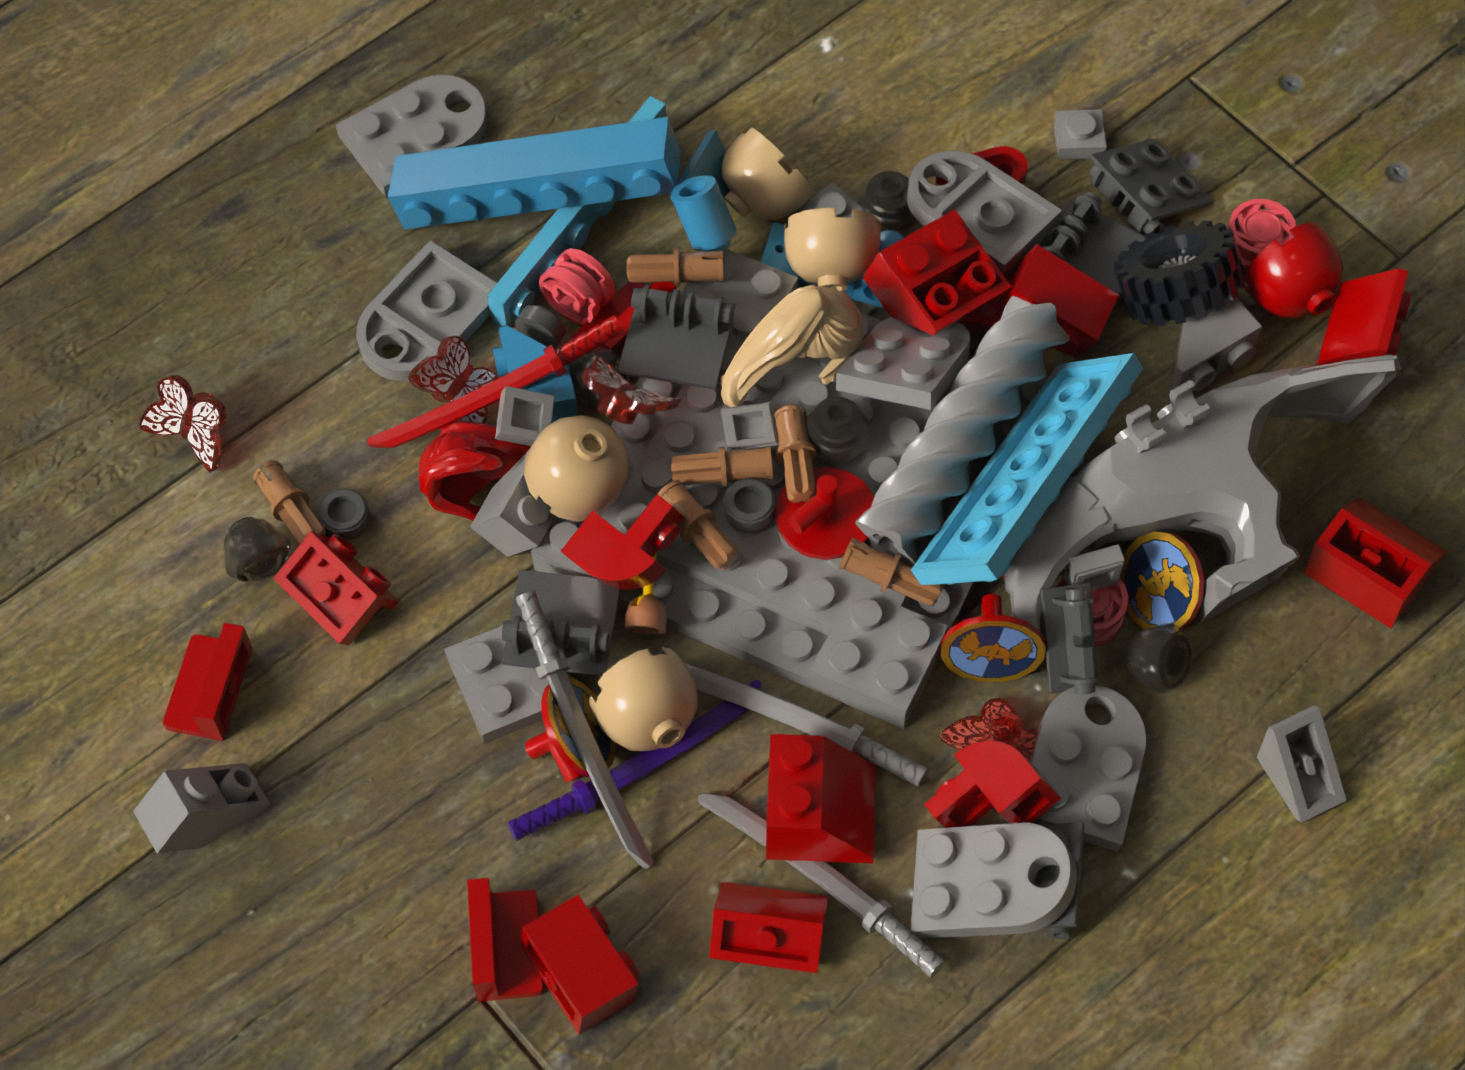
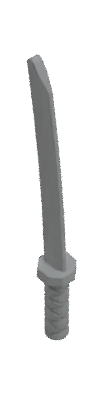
[516,591,654,869]
[685,663,927,787]
[698,793,945,978]

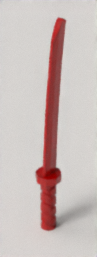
[367,315,625,448]

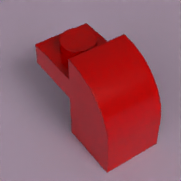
[561,494,684,590]
[924,741,1061,828]

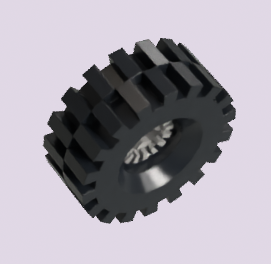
[1114,221,1246,326]

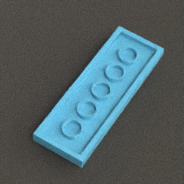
[911,353,1144,585]

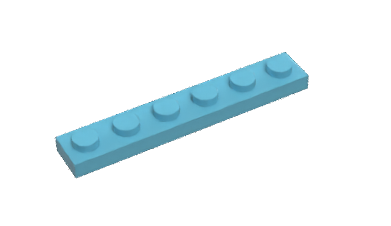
[487,96,666,327]

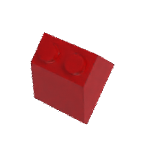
[766,734,876,864]

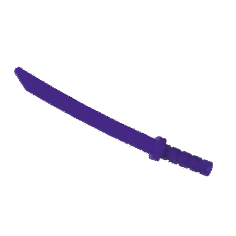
[507,680,761,841]

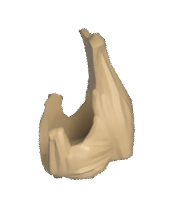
[717,284,863,407]

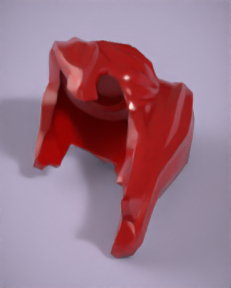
[418,421,531,521]

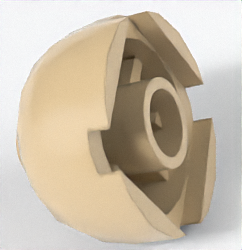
[721,127,814,221]
[784,208,881,291]
[524,415,630,522]
[589,647,698,751]

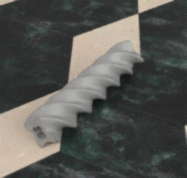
[855,296,1070,566]

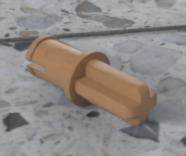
[627,248,724,287]
[774,405,816,503]
[671,446,773,487]
[253,460,326,545]
[658,480,739,570]
[839,537,944,606]

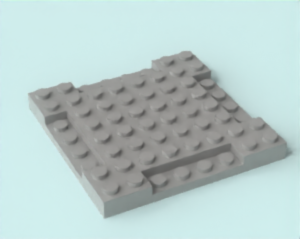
[531,249,1049,729]

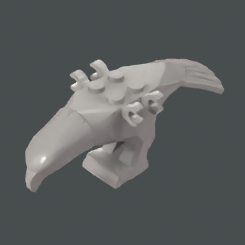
[1004,355,1401,630]

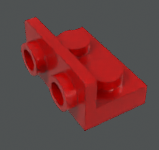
[273,532,399,646]

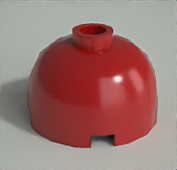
[1244,222,1344,319]

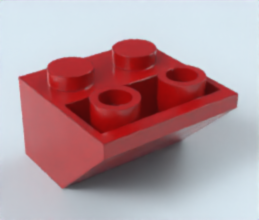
[863,209,1012,336]
[1316,268,1413,366]
[1304,497,1447,629]

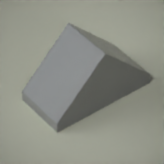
[1256,705,1347,823]

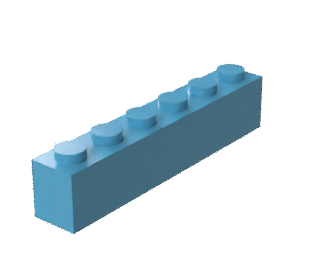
[388,117,681,230]

